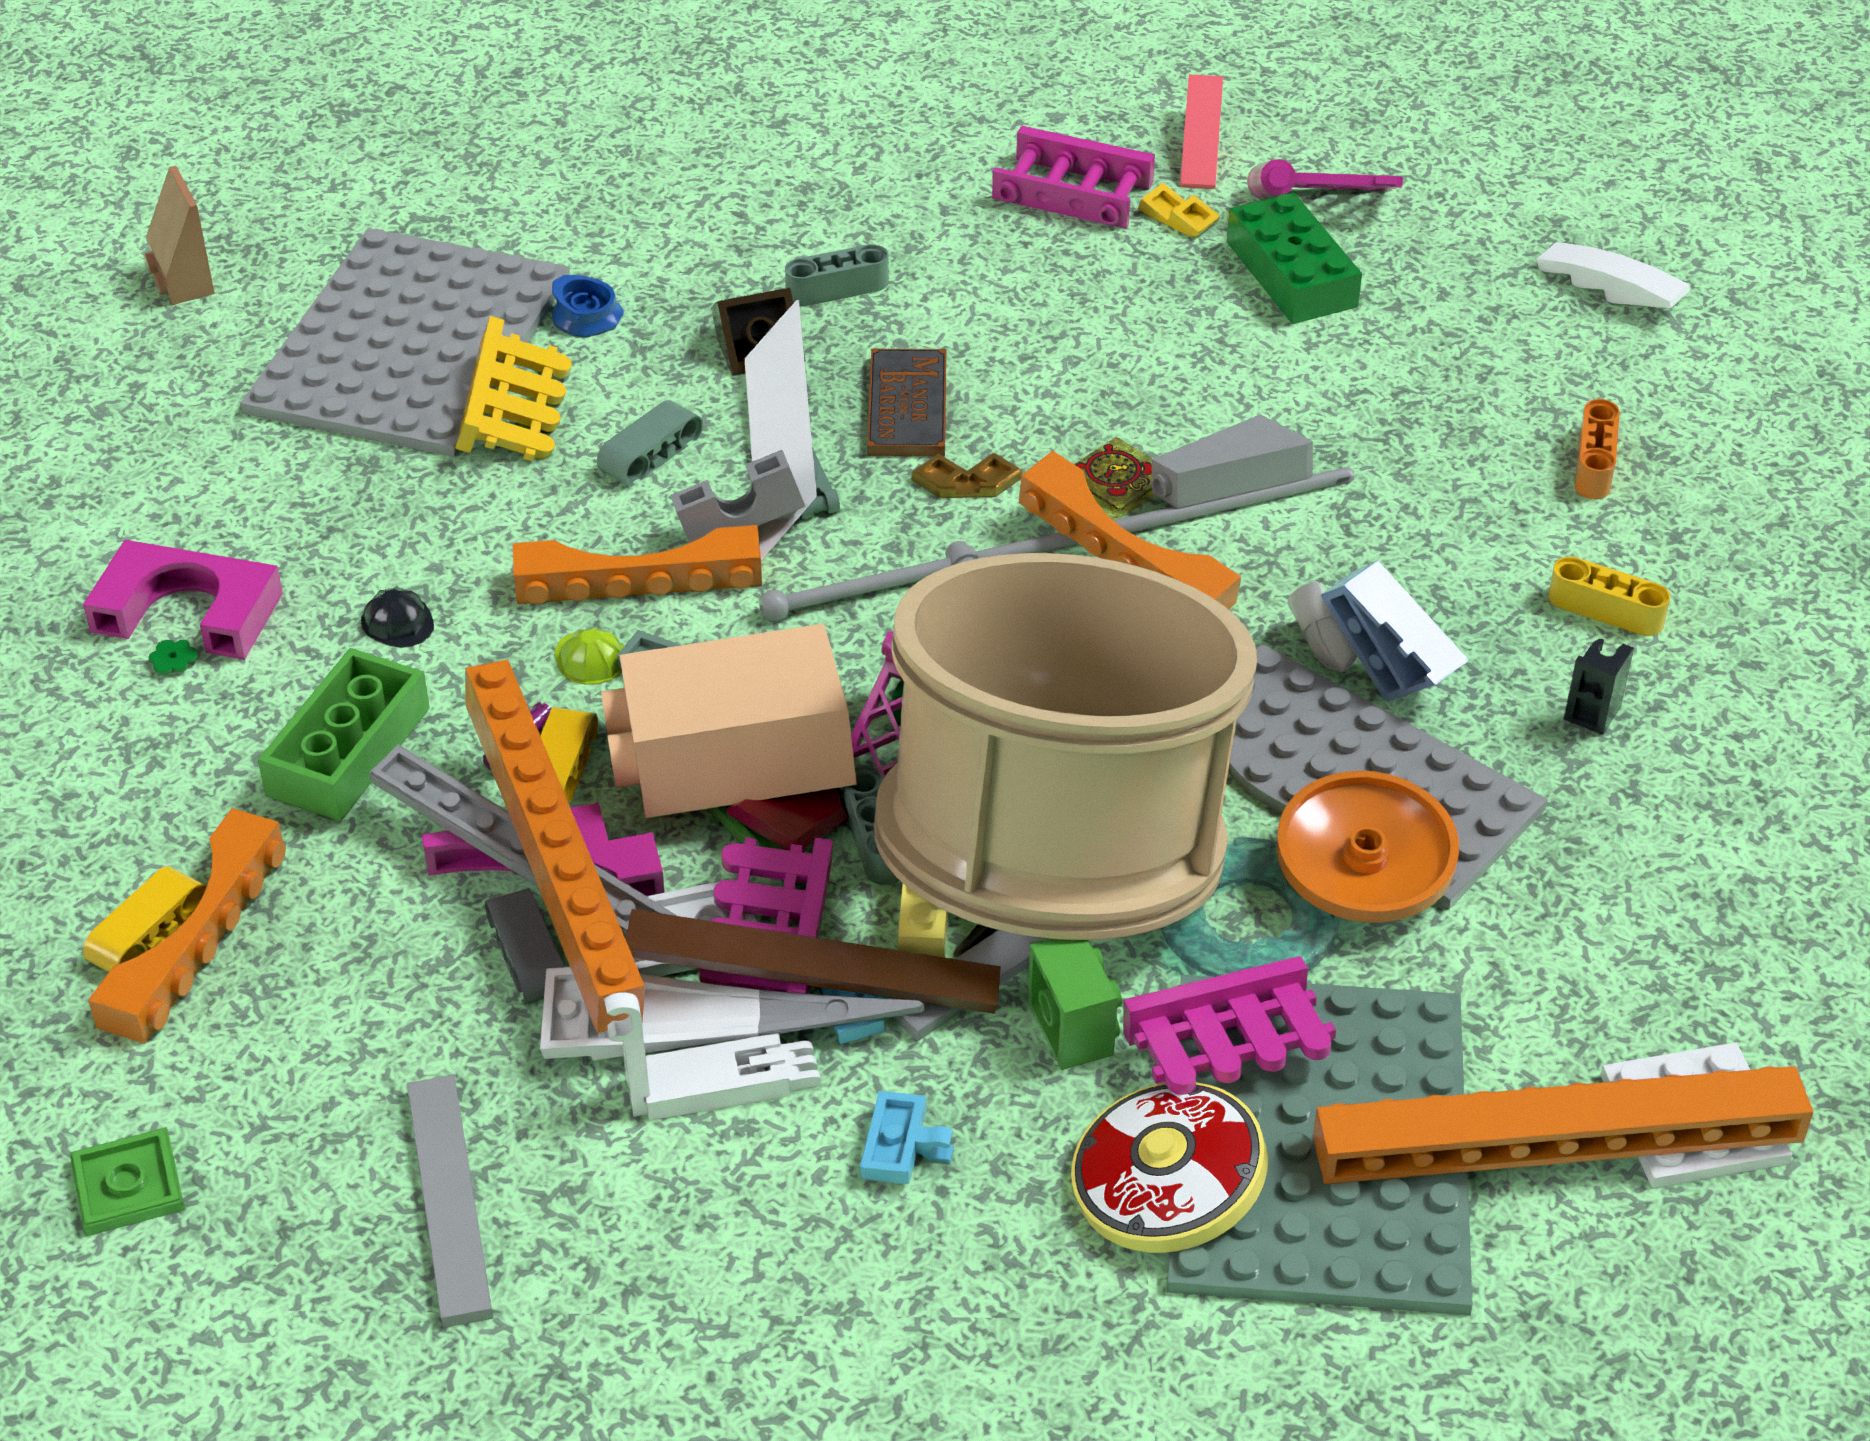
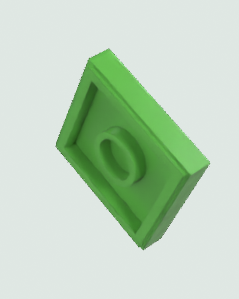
[69,1127,185,1236]

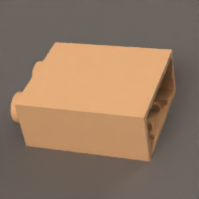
[601,623,857,818]

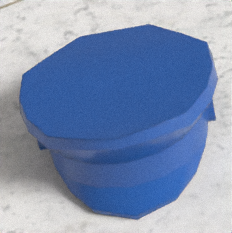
[552,274,624,338]

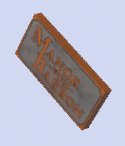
[867,348,947,456]

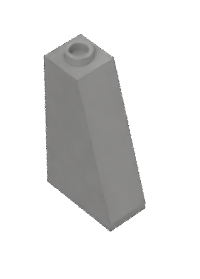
[1151,414,1313,508]

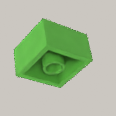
[1027,938,1122,1070]

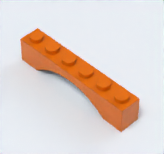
[1018,450,1241,610]
[513,525,762,604]
[88,808,286,1044]

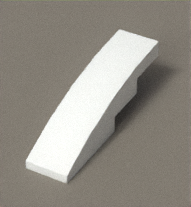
[1537,242,1690,308]

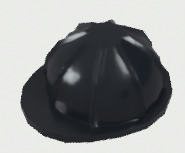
[361,586,434,648]

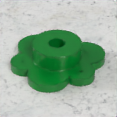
[148,640,199,675]

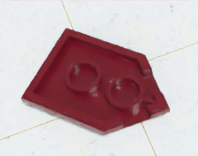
[727,787,849,853]

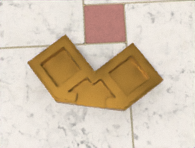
[911,453,1023,498]

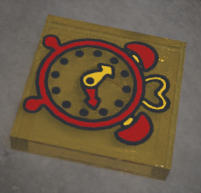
[1074,436,1154,519]

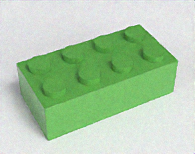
[257,648,430,822]

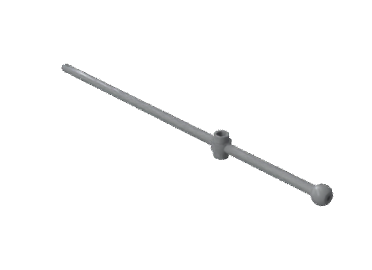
[759,467,1354,622]

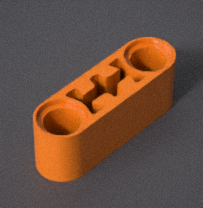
[1575,399,1620,499]

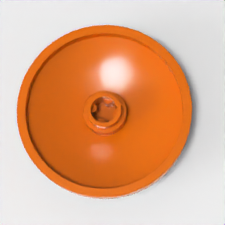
[1276,771,1459,923]

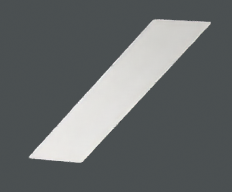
[745,300,817,560]

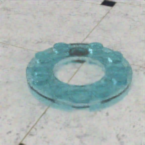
[1160,837,1340,977]

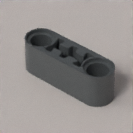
[485,888,564,1005]

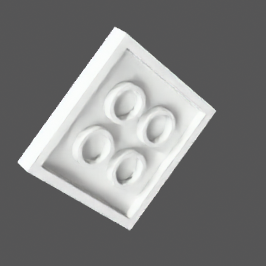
[1600,1042,1793,1188]

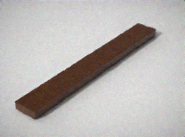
[626,909,1001,1014]

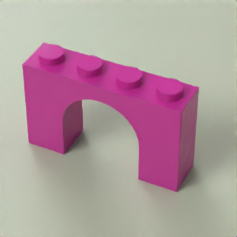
[83,539,283,660]

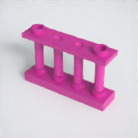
[992,125,1155,229]

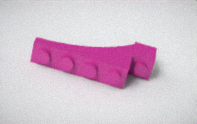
[422,803,665,896]

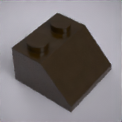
[711,288,806,376]

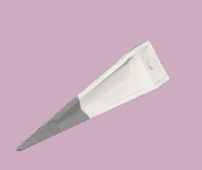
[540,967,925,1061]

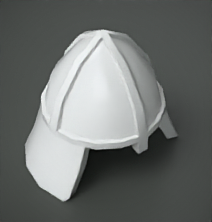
[1287,581,1358,673]

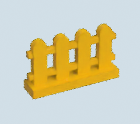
[455,316,572,461]

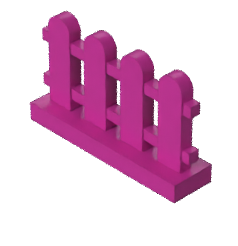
[698,838,833,994]
[1123,956,1336,1095]

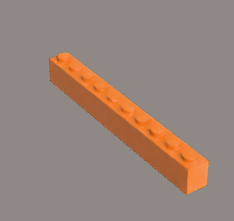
[465,659,645,1033]
[1313,1066,1814,1184]

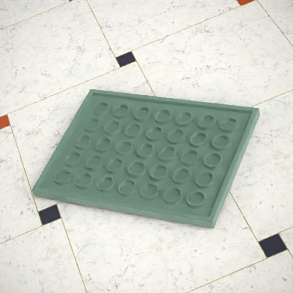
[1167,975,1473,1315]

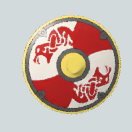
[1071,1082,1268,1253]

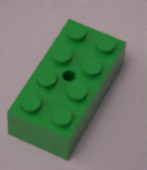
[1227,192,1362,324]

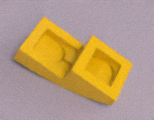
[1138,183,1220,237]

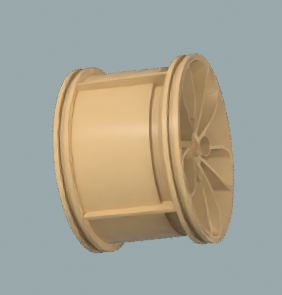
[874,553,1257,940]

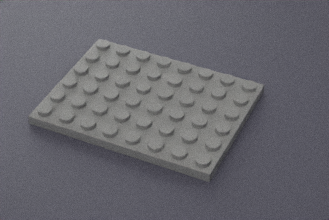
[240,228,570,457]

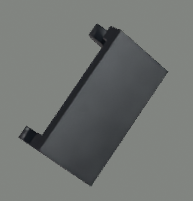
[1564,639,1634,735]

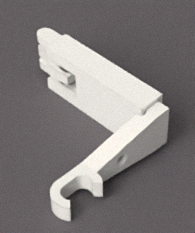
[604,992,822,1121]

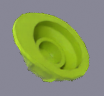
[555,626,624,685]

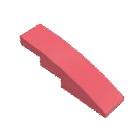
[1180,74,1223,189]

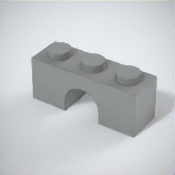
[671,450,806,543]

